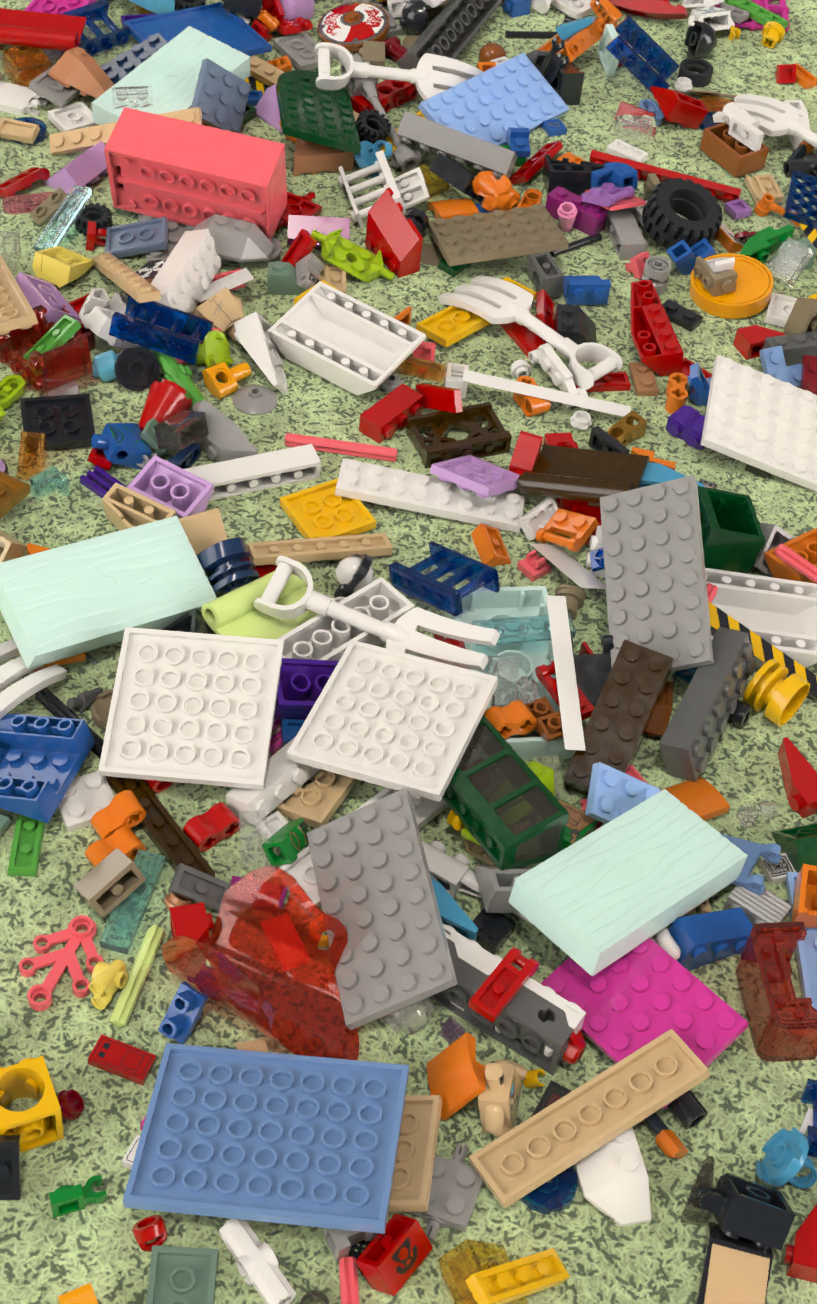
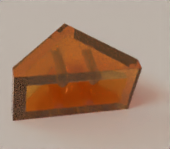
[17,431,47,481]

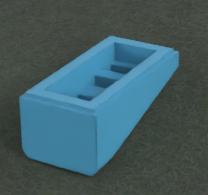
[555,16,595,41]

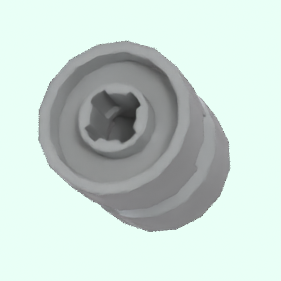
[642,256,672,295]

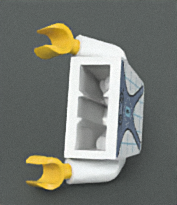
[688,7,741,41]

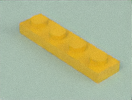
[465,1248,570,1304]

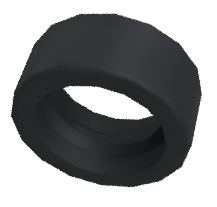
[678,58,713,88]

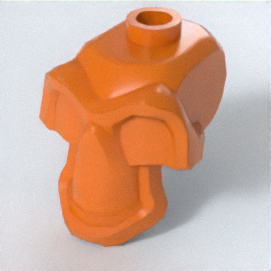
[472,171,521,211]

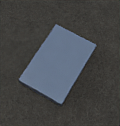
[105,217,169,258]

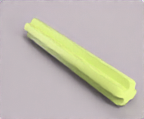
[110,925,165,1028]

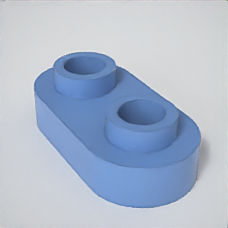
[639,99,664,126]

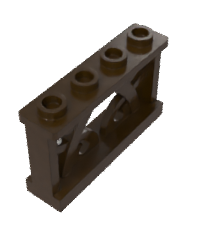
[406,402,512,469]

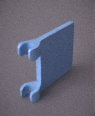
[721,834,782,895]

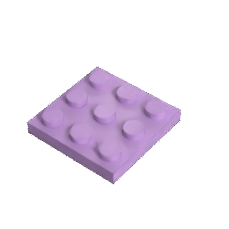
[430,455,520,498]

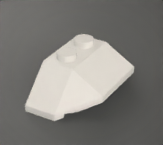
[574,1127,652,1226]

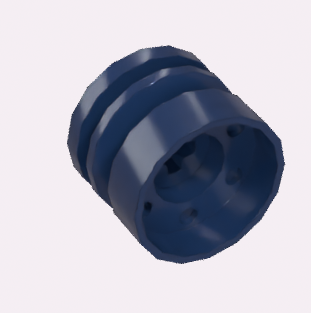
[197,537,260,598]

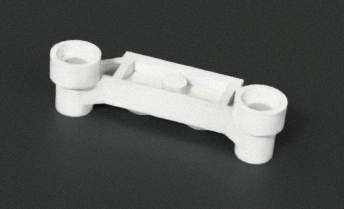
[528,343,588,408]

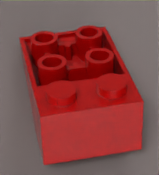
[650,86,708,130]

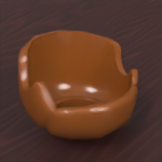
[478,43,506,62]

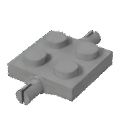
[407,1143,484,1244]

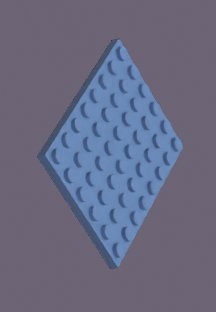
[123,1043,409,1234]

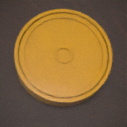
[689,253,773,319]

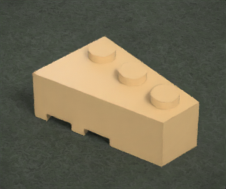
[102,483,177,531]

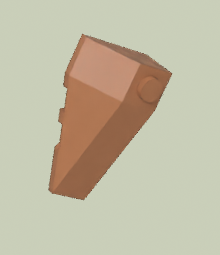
[48,47,114,98]

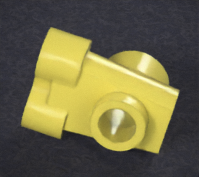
[89,959,128,1010]

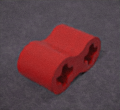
[183,802,242,852]

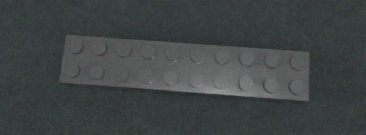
[397,0,502,93]

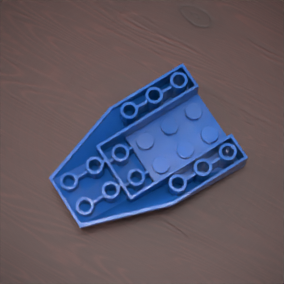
[0,713,95,823]

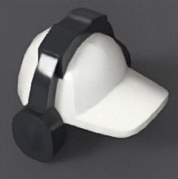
[334,554,377,598]

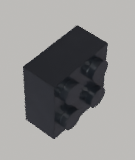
[472,907,516,955]

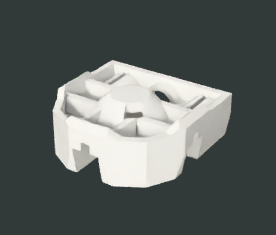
[78,288,158,349]

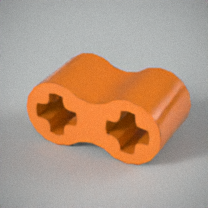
[665,372,688,414]
[484,700,537,740]
[91,790,146,839]
[85,826,146,867]

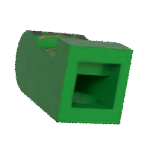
[261,818,310,866]

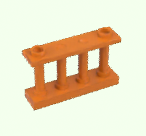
[537,16,606,62]

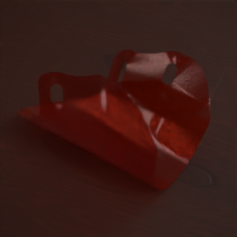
[161,866,359,1060]

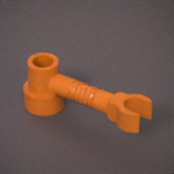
[258,6,280,33]
[754,193,807,227]

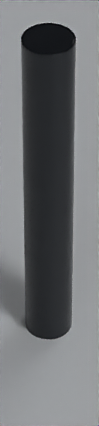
[505,31,558,39]
[550,233,602,257]

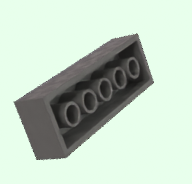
[659,627,756,782]

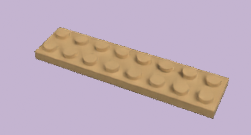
[0,255,38,335]
[469,1029,710,1209]

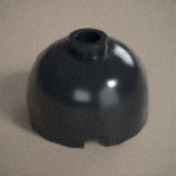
[399,0,429,35]
[684,21,717,58]

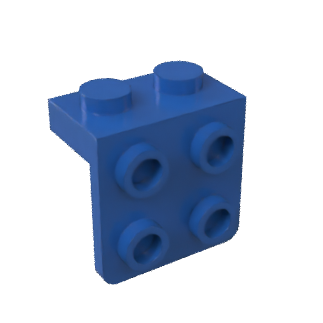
[563,275,611,305]

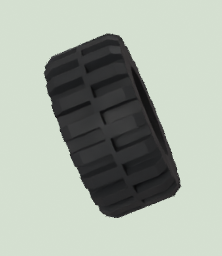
[642,178,723,249]

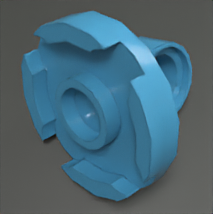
[354,140,393,178]
[756,1127,817,1189]

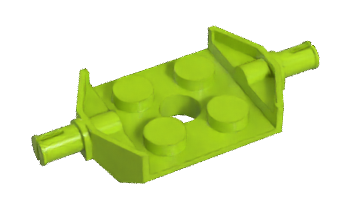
[311,229,395,283]

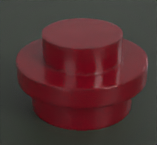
[56,1089,84,1121]

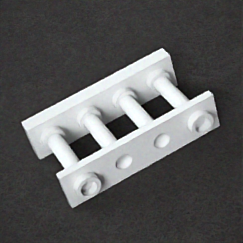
[337,150,406,229]

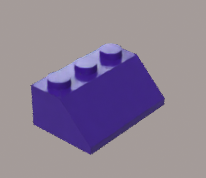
[274,658,339,720]

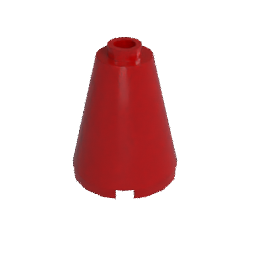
[138,379,193,431]

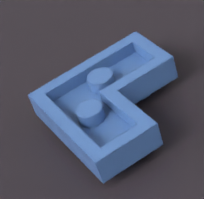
[759,345,802,387]

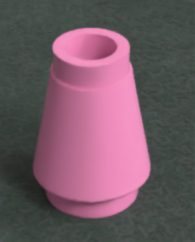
[557,202,577,232]

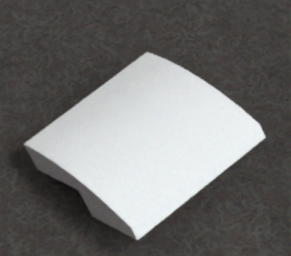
[384,167,430,209]

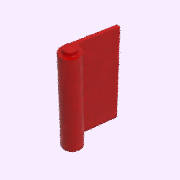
[0,8,87,51]

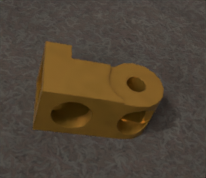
[607,410,647,447]

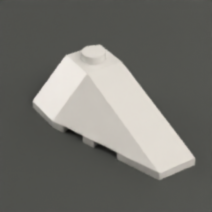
[234,312,288,394]

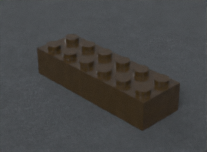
[564,639,673,796]

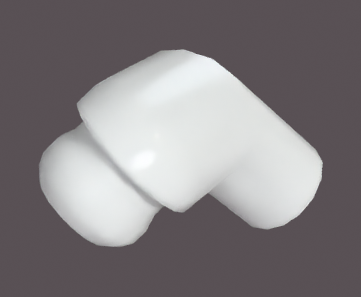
[655,927,681,961]

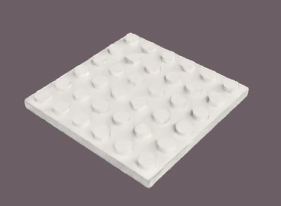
[701,355,817,492]
[98,627,284,790]
[287,640,498,802]

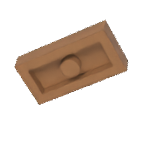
[628,362,659,396]

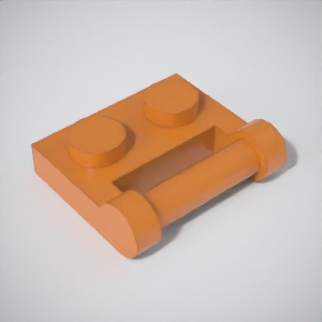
[536,508,599,552]

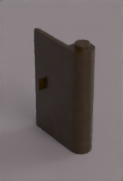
[517,445,649,503]

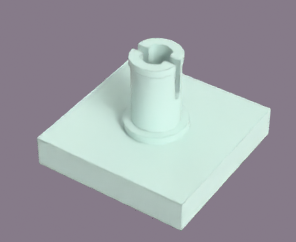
[597,24,632,77]

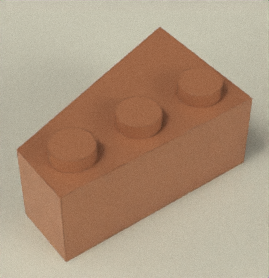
[293,138,354,177]

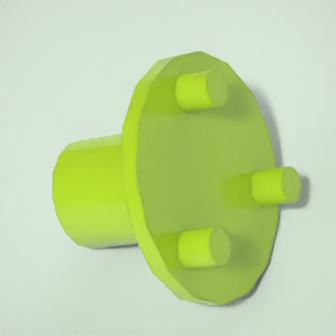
[190,330,233,368]

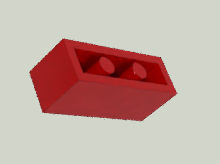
[359,383,424,444]

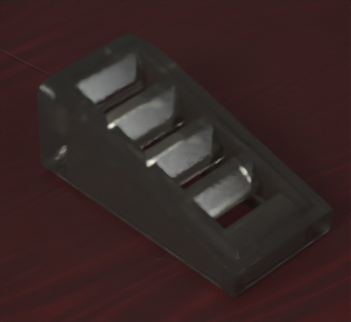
[680,1155,715,1227]

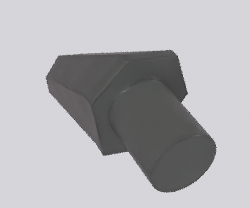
[66,687,103,713]

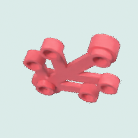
[19,915,104,1011]

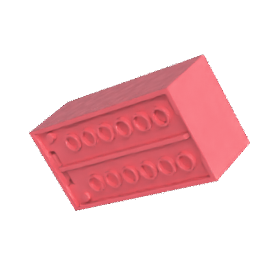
[104,107,287,241]

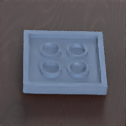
[191,58,251,133]

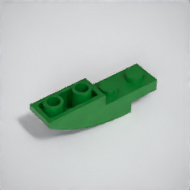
[740,224,795,263]

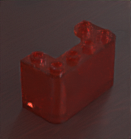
[0,305,93,393]
[736,921,817,1062]

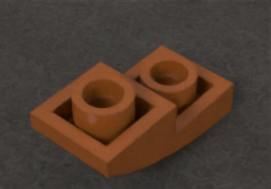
[524,696,563,742]

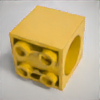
[0,1056,64,1153]

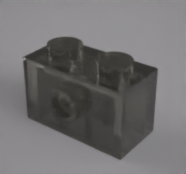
[154,410,209,451]

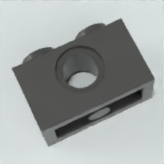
[528,252,564,298]

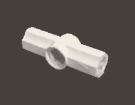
[219,1218,296,1304]

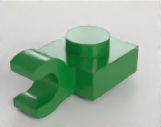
[49,1175,107,1218]

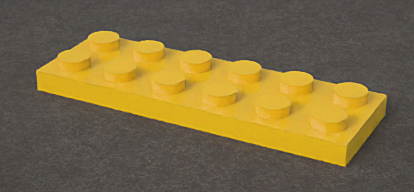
[416,277,537,347]

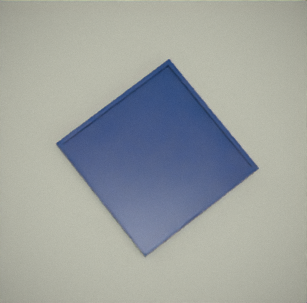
[123,2,272,56]

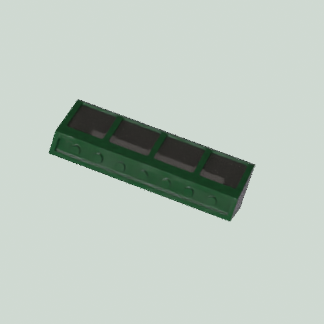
[442,714,569,871]

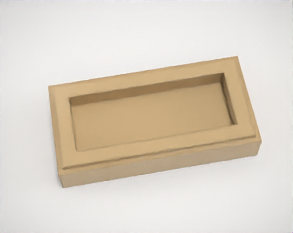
[0,117,40,144]

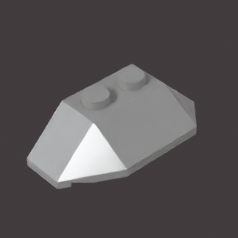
[194,214,274,263]
[190,400,258,462]

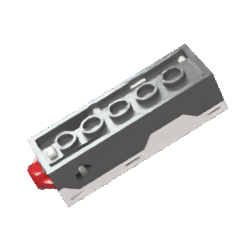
[430,924,586,1076]

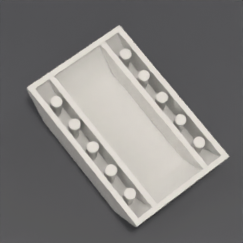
[268,281,427,396]
[705,568,817,668]

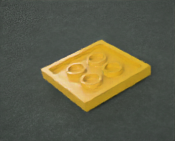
[279,478,377,539]

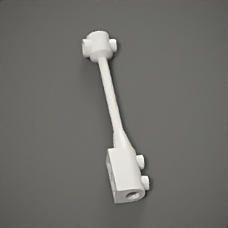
[422,841,532,924]

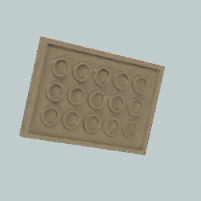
[427,204,569,266]

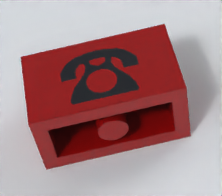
[356,1213,433,1296]

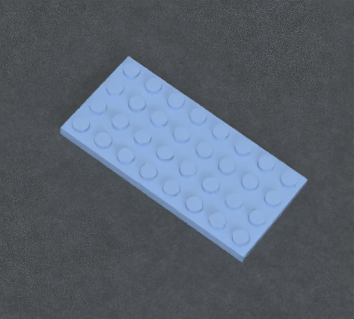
[418,53,570,145]

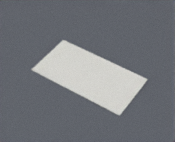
[196,268,254,304]
[529,543,606,589]

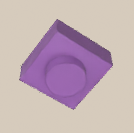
[724,198,752,220]

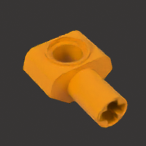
[202,362,251,399]

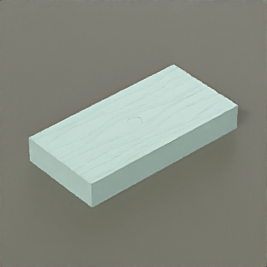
[91,26,250,125]
[0,516,217,669]
[446,586,576,761]
[508,789,748,976]

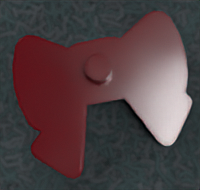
[734,231,759,244]

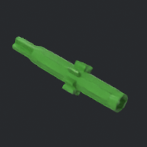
[137,326,205,410]

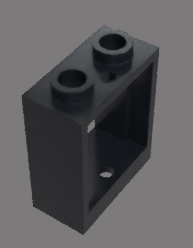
[429,152,484,202]

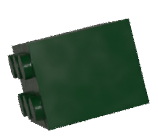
[697,486,765,574]

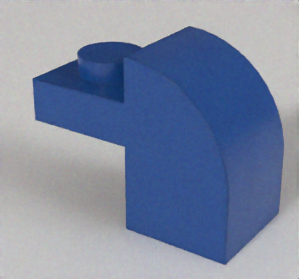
[505,127,531,157]
[591,162,638,190]
[666,238,717,275]
[687,363,712,406]

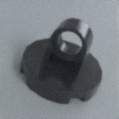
[114,345,160,391]

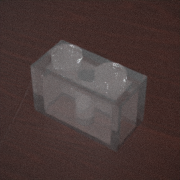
[613,114,657,146]
[768,237,814,288]

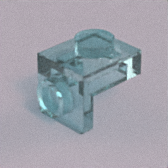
[30,466,69,499]

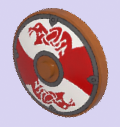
[318,2,390,52]

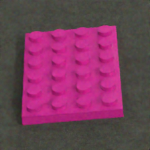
[540,938,748,1108]

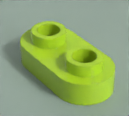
[0,375,26,409]

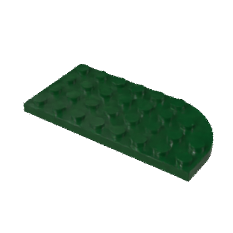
[276,70,361,155]

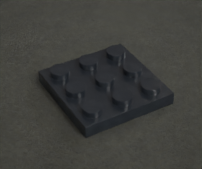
[20,394,95,452]

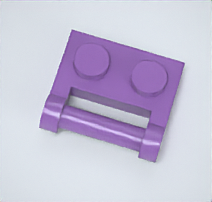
[582,183,635,207]

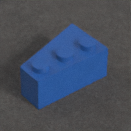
[669,907,758,971]

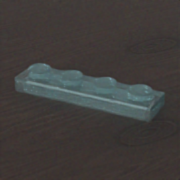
[33,185,93,251]
[472,613,576,646]
[100,850,166,955]

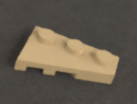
[275,770,358,828]

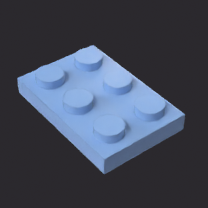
[585,762,660,824]

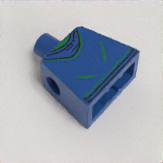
[91,423,152,469]

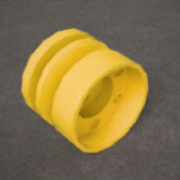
[743,659,810,727]

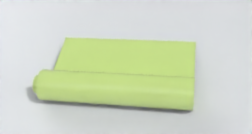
[201,561,318,640]

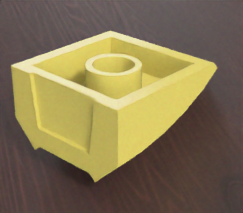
[32,246,95,288]

